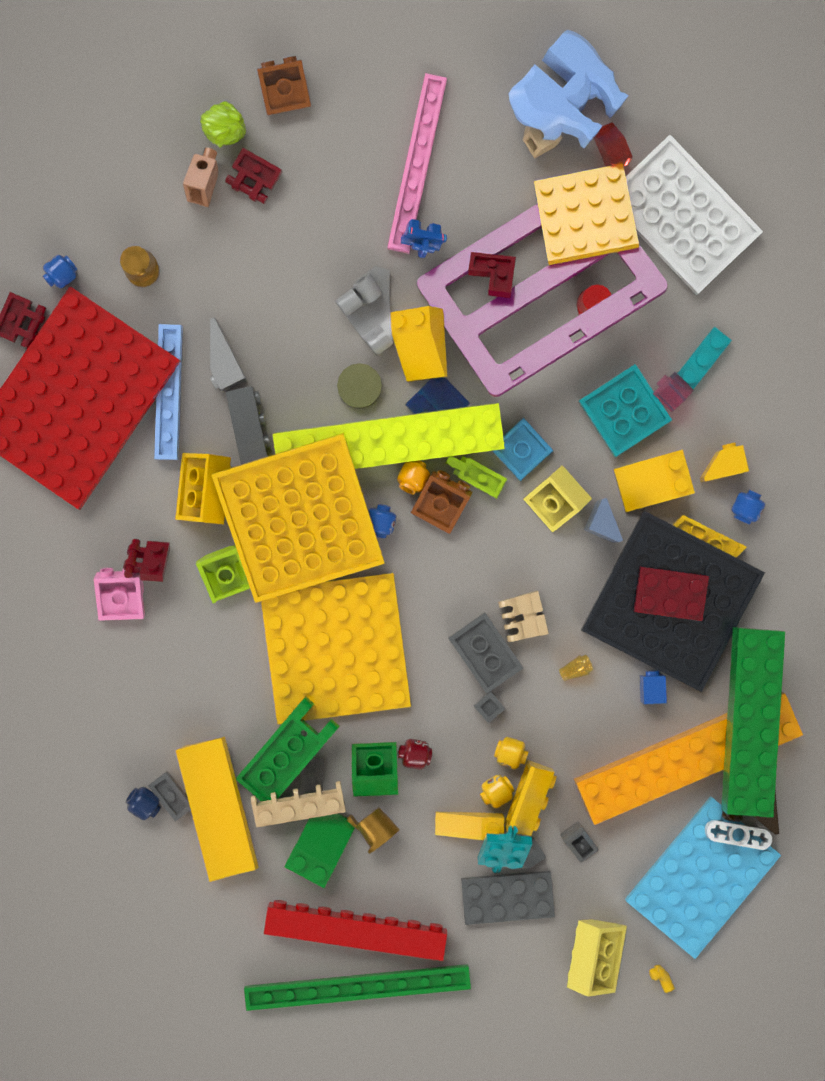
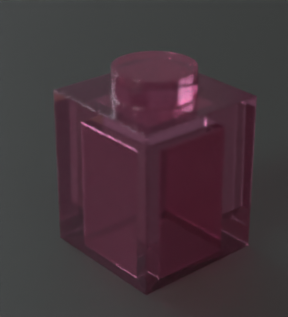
[653,372,694,412]

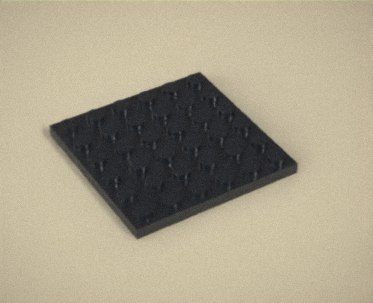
[581,510,765,692]

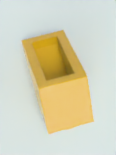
[700,442,749,482]

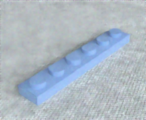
[154,324,183,460]

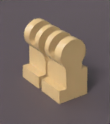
[498,590,549,642]

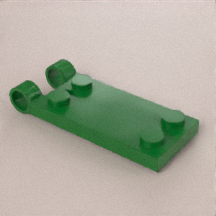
[236,697,340,802]

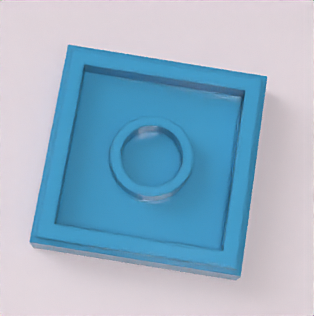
[493,418,553,481]

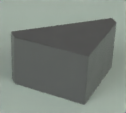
[560,821,599,863]

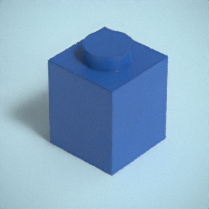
[639,670,667,704]

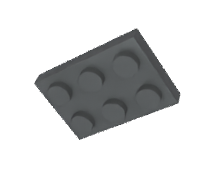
[448,612,523,693]

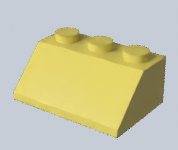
[567,919,627,997]

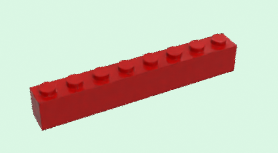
[264,900,447,961]

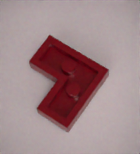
[468,252,516,298]

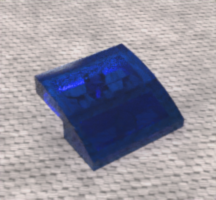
[405,377,470,414]

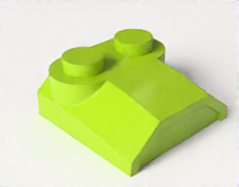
[196,546,250,604]

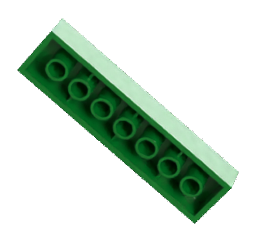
[721,627,786,817]

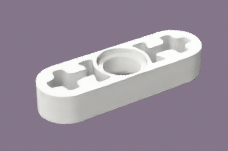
[705,820,772,850]

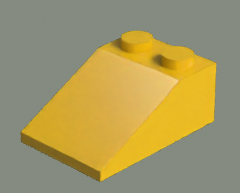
[390,306,447,382]
[613,449,695,512]

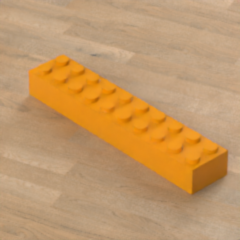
[574,692,803,825]

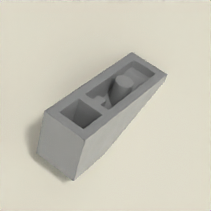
[210,317,247,392]

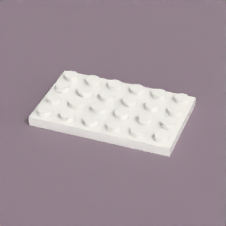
[626,135,763,295]

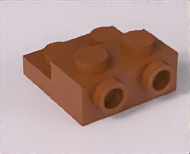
[257,56,311,115]
[411,470,473,534]

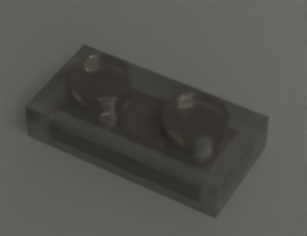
[300,756,325,795]

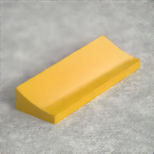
[175,737,259,882]

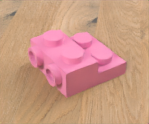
[94,568,145,621]

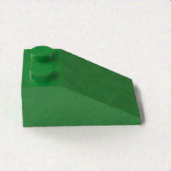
[284,813,355,888]

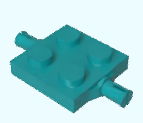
[478,826,532,873]

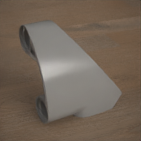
[335,266,394,356]

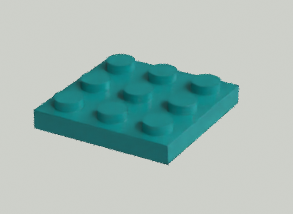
[578,364,672,457]

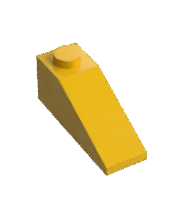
[435,812,504,840]

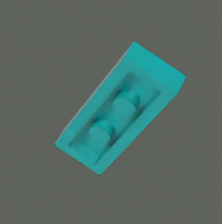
[672,326,732,394]

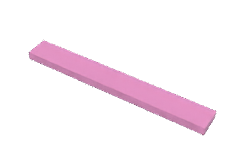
[387,73,447,254]

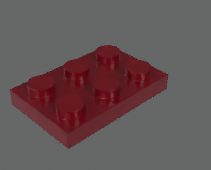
[634,566,709,621]

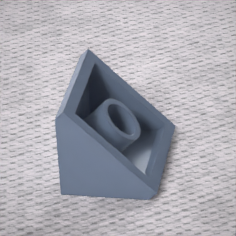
[584,498,623,543]

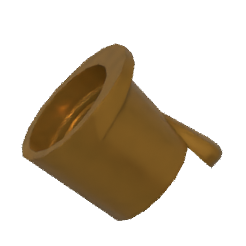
[120,246,159,287]
[347,807,400,854]

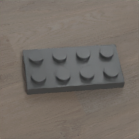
[461,870,555,925]

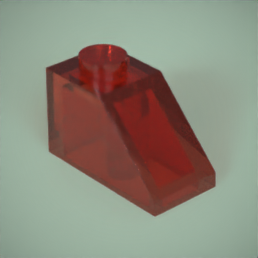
[594,122,633,167]

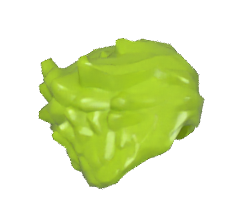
[200,101,246,148]

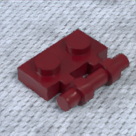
[225,148,283,204]
[0,292,47,348]
[123,539,170,582]

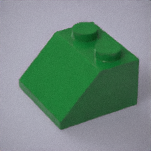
[352,742,399,797]

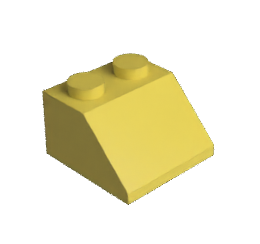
[523,465,592,532]

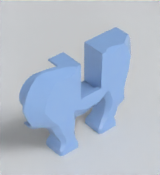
[508,30,629,148]

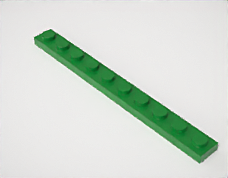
[244,964,471,1011]

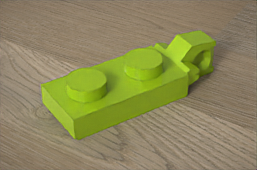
[445,456,507,499]

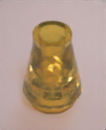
[559,654,594,682]

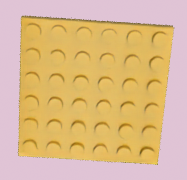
[211,433,385,603]
[261,573,411,724]

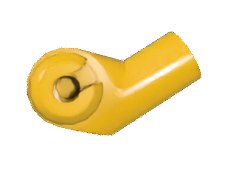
[649,965,675,993]

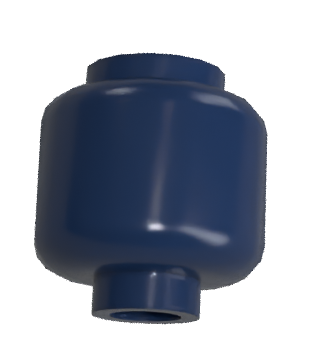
[125,786,161,821]

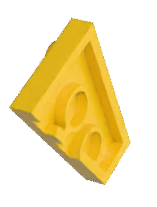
[672,515,747,558]

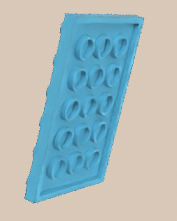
[625,796,781,959]

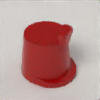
[576,284,611,316]

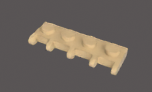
[251,781,346,828]

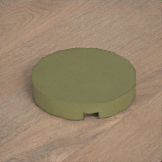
[337,363,382,409]

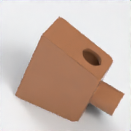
[183,148,219,207]

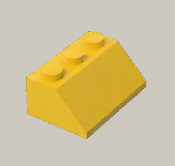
[175,453,231,525]
[504,760,556,836]

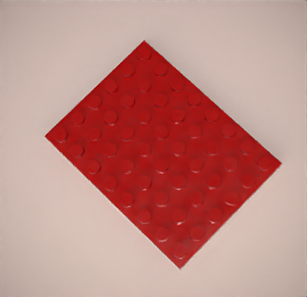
[0,286,181,510]

